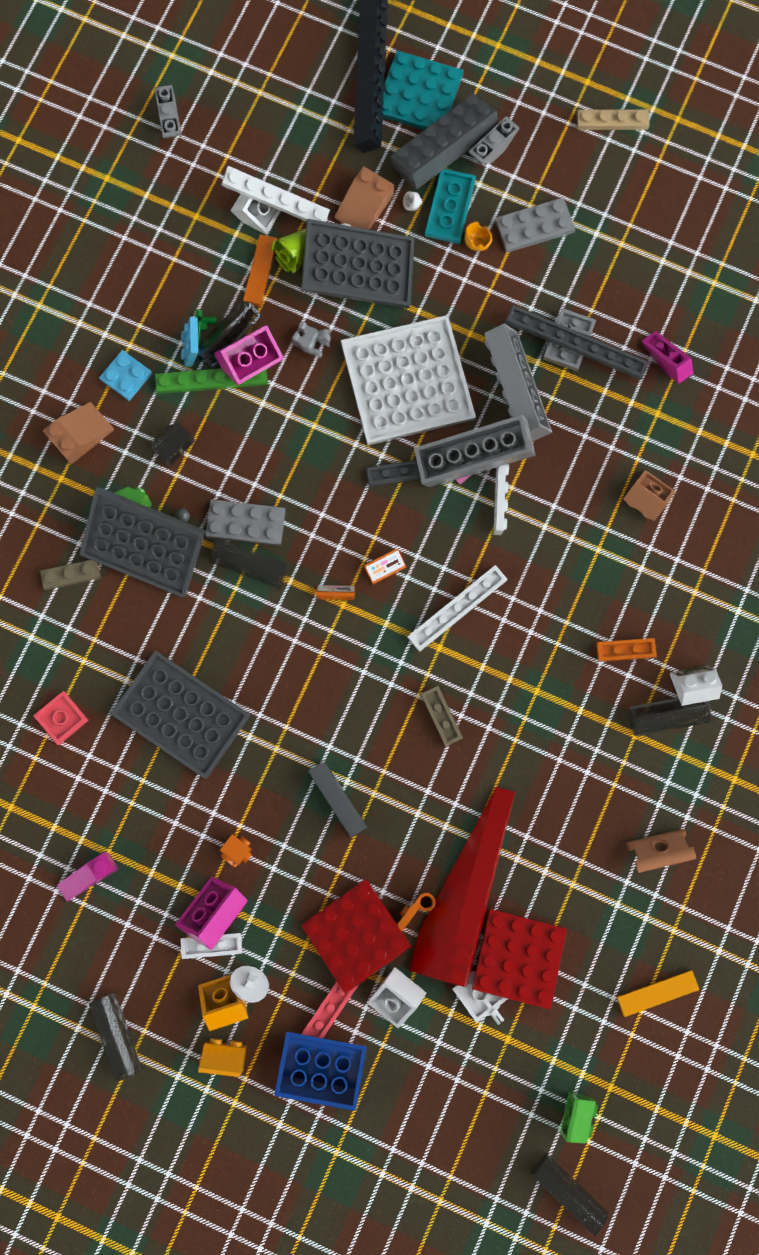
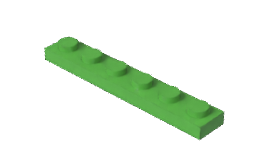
[155,368,268,394]

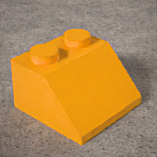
[198,974,248,1031]
[198,1038,247,1077]

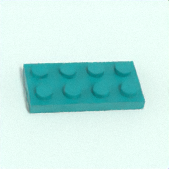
[425,169,476,244]

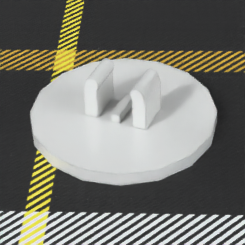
[230,966,269,1003]

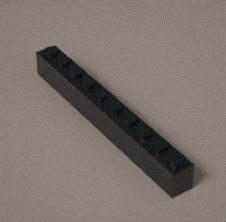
[353,0,388,153]

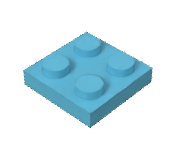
[181,317,198,367]
[99,350,152,401]

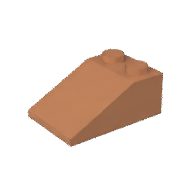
[334,166,394,230]
[43,402,114,465]

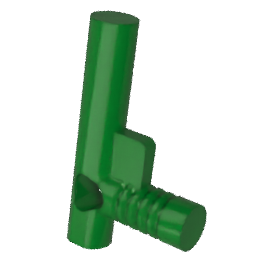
[195,310,217,347]

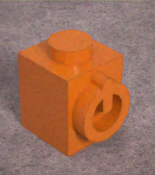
[220,834,252,867]

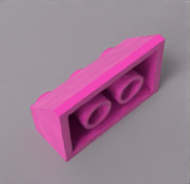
[214,325,284,385]
[175,876,248,950]

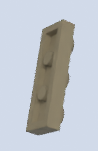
[40,560,101,590]
[421,686,463,747]

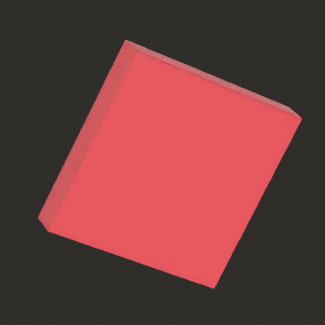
[33,691,89,745]

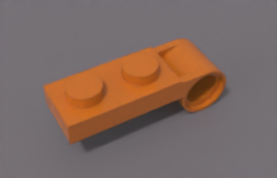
[396,892,435,931]

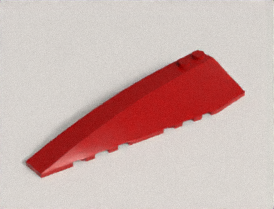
[409,787,515,987]

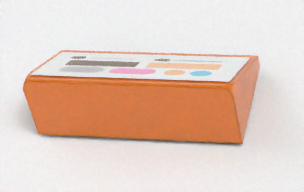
[364,548,406,584]
[316,585,355,600]

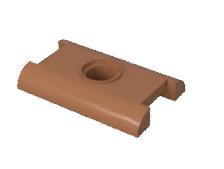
[626,828,696,873]

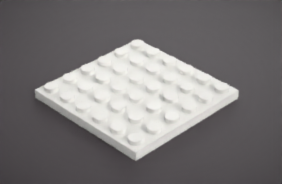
[341,315,476,445]

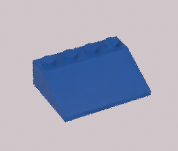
[274,1032,367,1111]

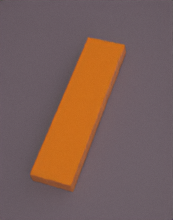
[243,234,278,307]

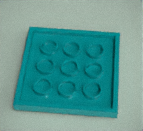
[383,50,464,130]

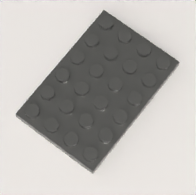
[301,219,415,309]
[79,487,205,598]
[110,650,251,780]

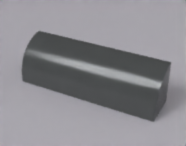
[308,762,367,838]

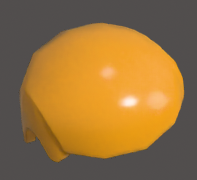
[465,222,492,252]

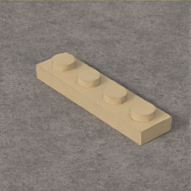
[577,110,649,130]

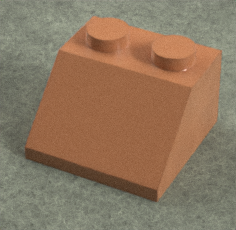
[623,470,676,521]

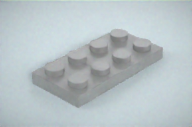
[495,197,575,253]
[206,500,286,546]

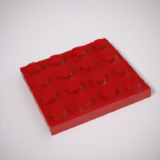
[301,879,412,994]
[472,909,567,1010]

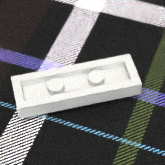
[181,933,243,959]

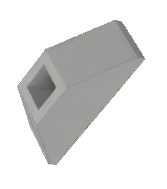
[155,85,181,138]
[469,116,519,165]

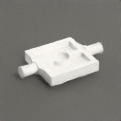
[452,971,507,1025]

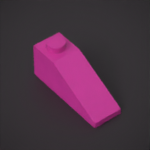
[641,331,693,384]
[57,852,119,902]

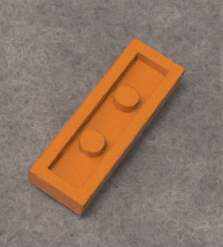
[596,638,657,662]

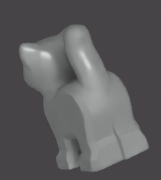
[292,321,331,358]

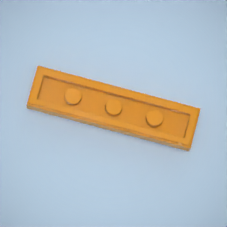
[617,970,700,1017]

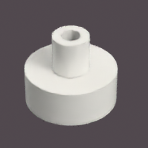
[403,191,422,211]

